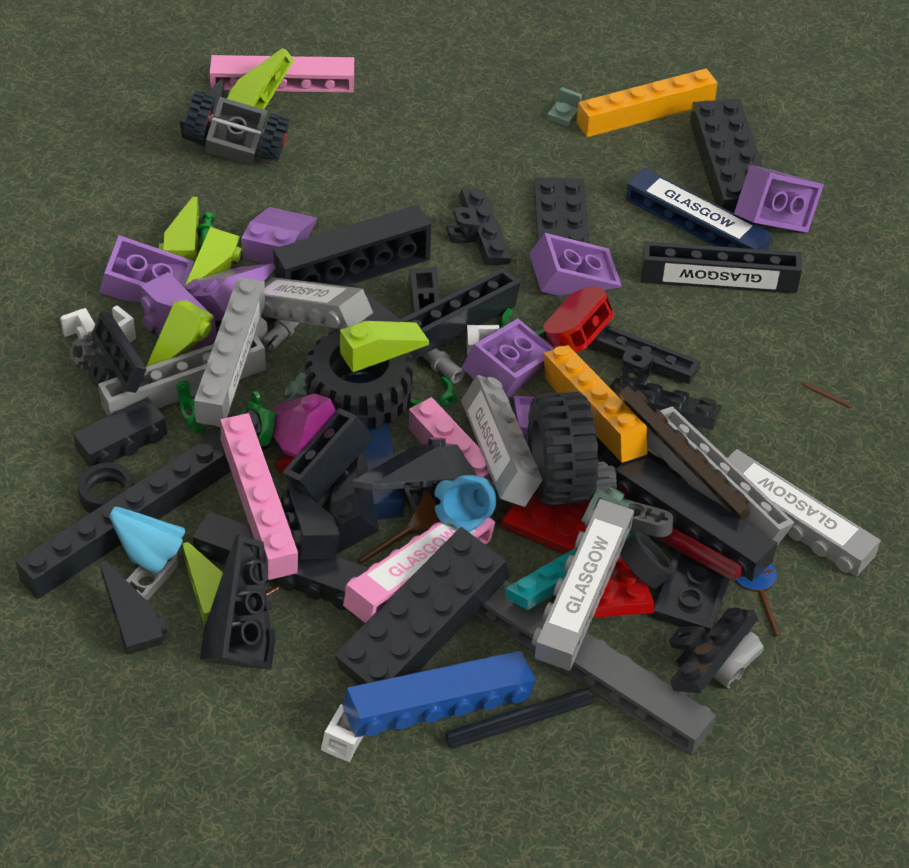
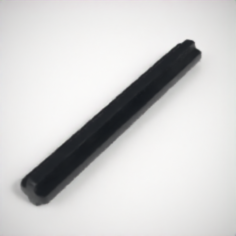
[445,688,594,749]

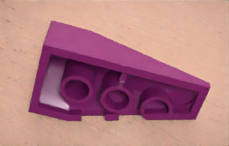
[271,394,336,458]

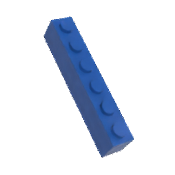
[342,651,536,738]

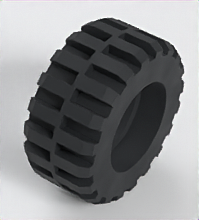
[305,329,413,430]
[528,392,598,506]

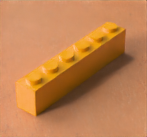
[576,69,718,137]
[544,345,647,463]

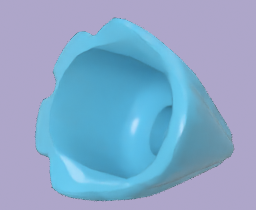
[109,507,185,573]

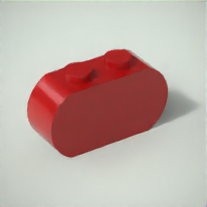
[543,286,614,353]

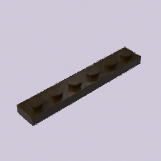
[619,385,750,520]

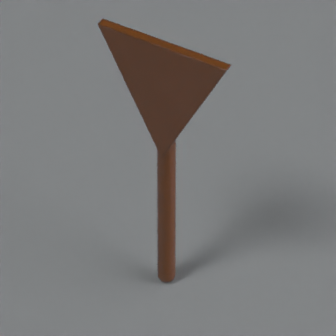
[358,490,441,563]

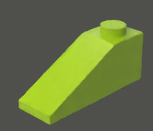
[227,48,295,110]
[159,197,199,266]
[185,227,242,287]
[146,300,214,367]
[340,321,429,372]
[182,542,223,626]

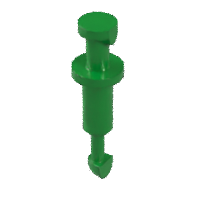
[198,212,215,249]

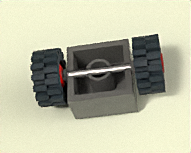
[184,91,290,165]

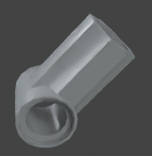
[713,631,764,689]

